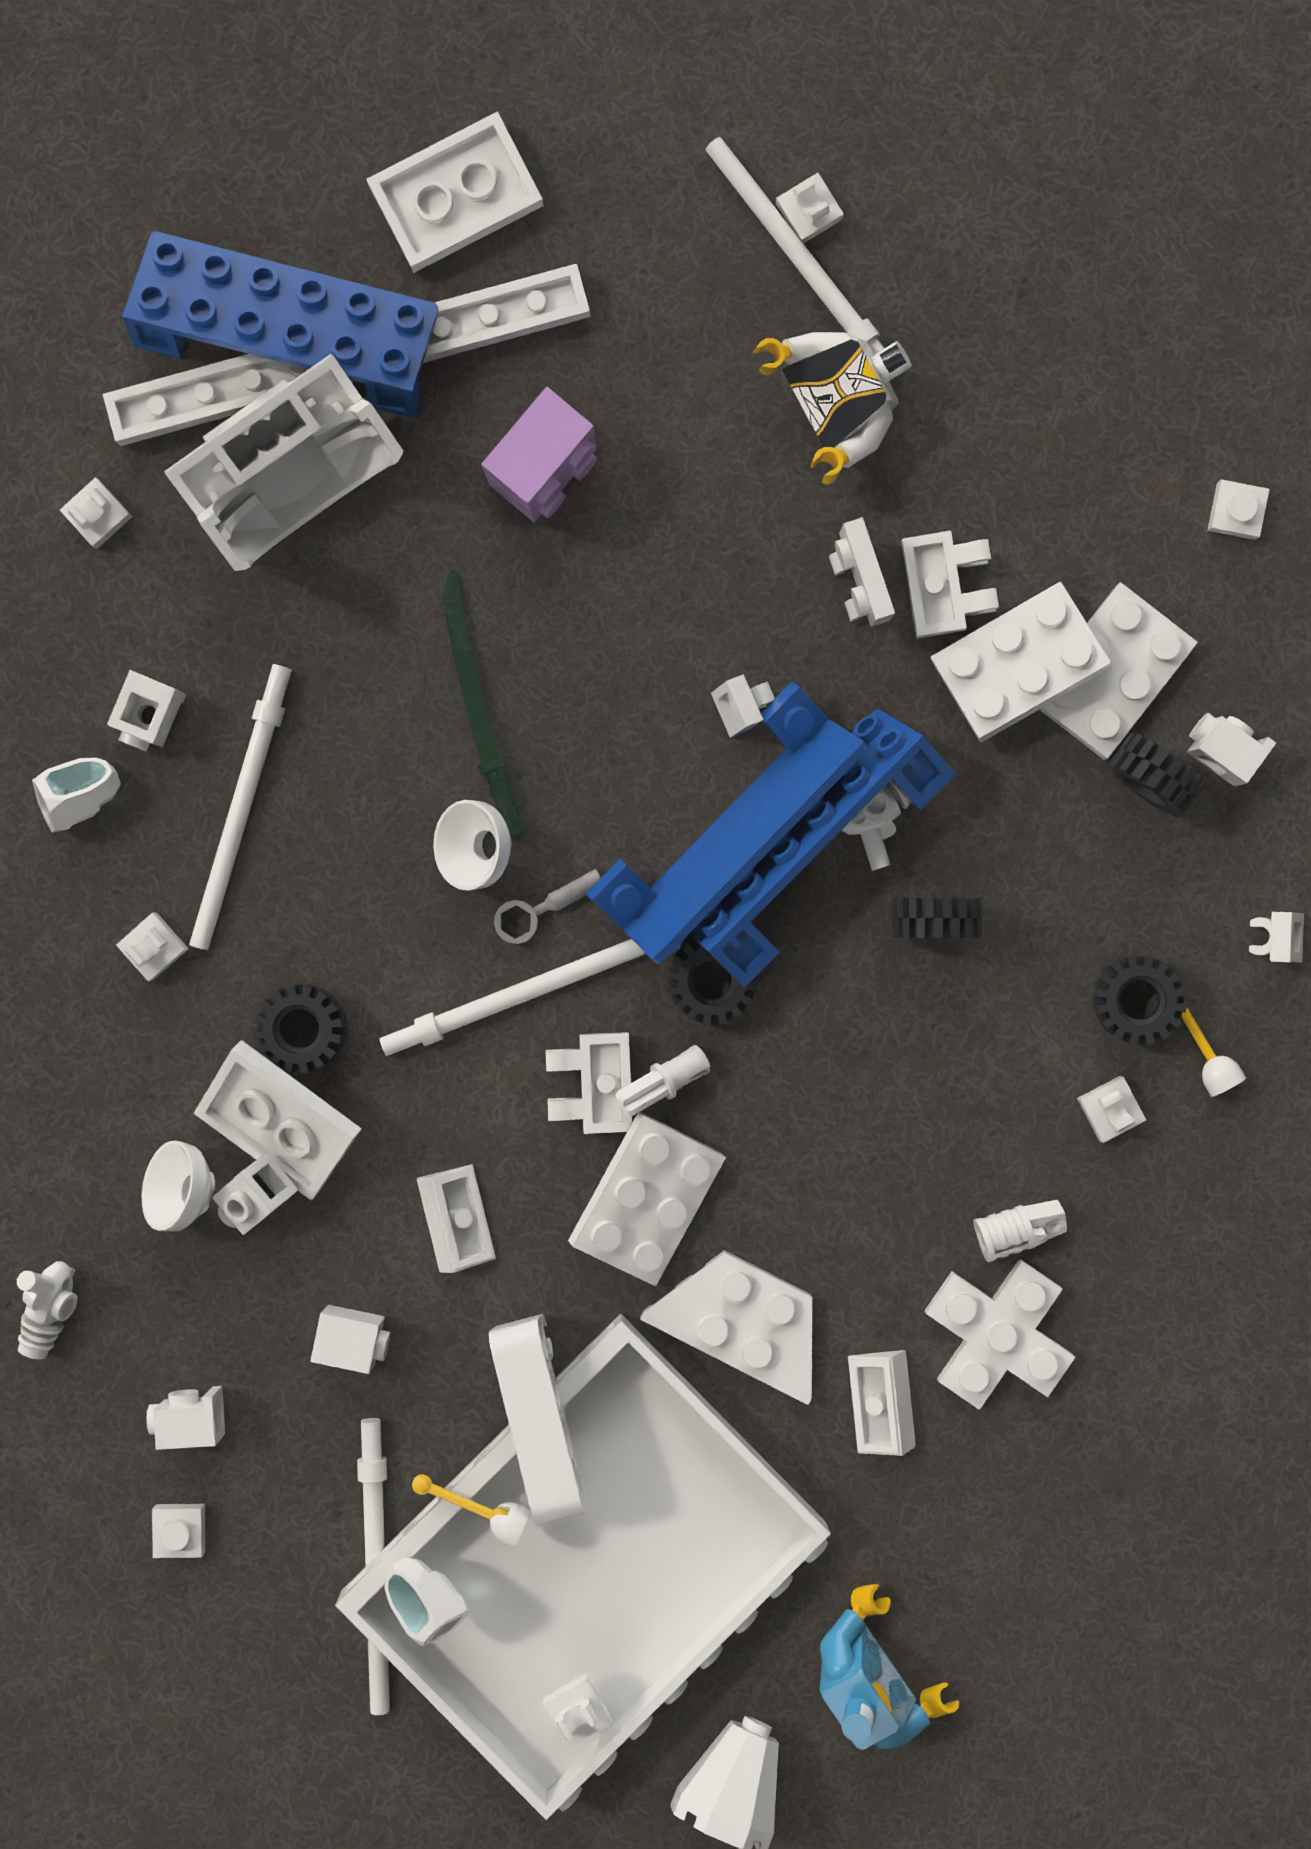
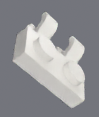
[829,517,895,627]
[901,531,999,639]
[546,1032,632,1134]

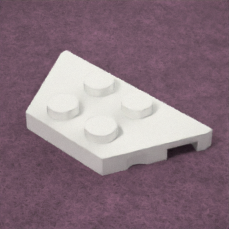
[640,1250,812,1405]

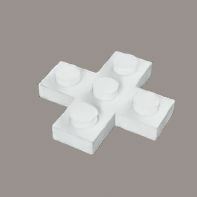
[925,1259,1075,1410]

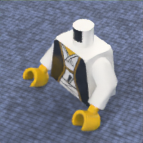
[753,332,912,485]

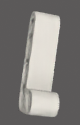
[489,1314,587,1526]

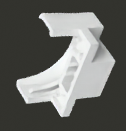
[164,354,404,571]

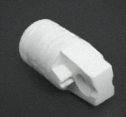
[973,1200,1067,1262]

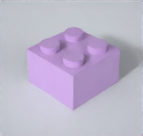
[481,387,597,523]

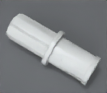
[615,1045,710,1116]

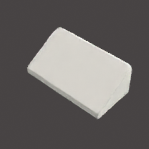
[417,1164,496,1273]
[848,1350,916,1456]

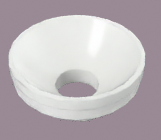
[433,800,512,890]
[142,1141,215,1232]

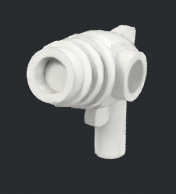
[842,781,909,871]
[17,1261,78,1359]

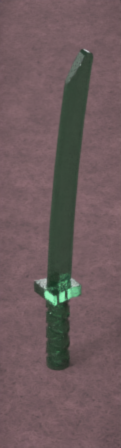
[442,570,526,838]

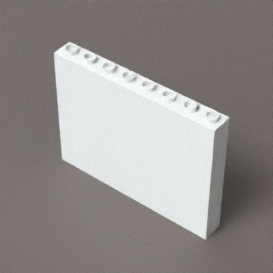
[335,1314,831,1820]

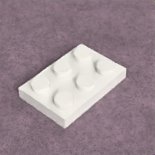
[366,111,544,273]
[931,581,1111,743]
[1039,582,1198,760]
[194,1040,361,1201]
[568,1112,726,1286]

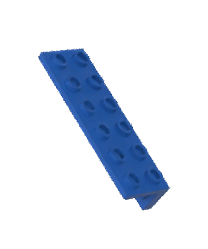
[122,231,438,419]
[586,682,868,964]
[690,709,956,988]

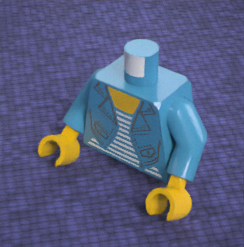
[820,1584,959,1750]

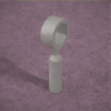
[494,869,601,944]

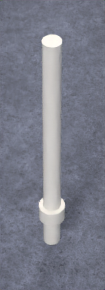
[706,137,885,355]
[189,664,292,950]
[379,939,646,1056]
[357,1418,390,1715]

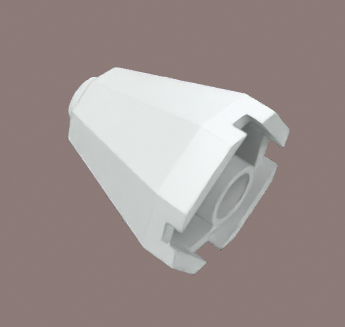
[670,1716,779,1849]

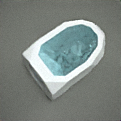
[32,758,121,833]
[385,1557,471,1647]

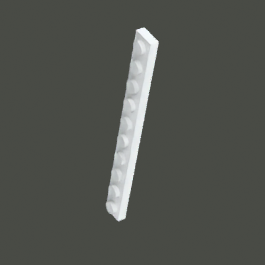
[103,264,591,446]

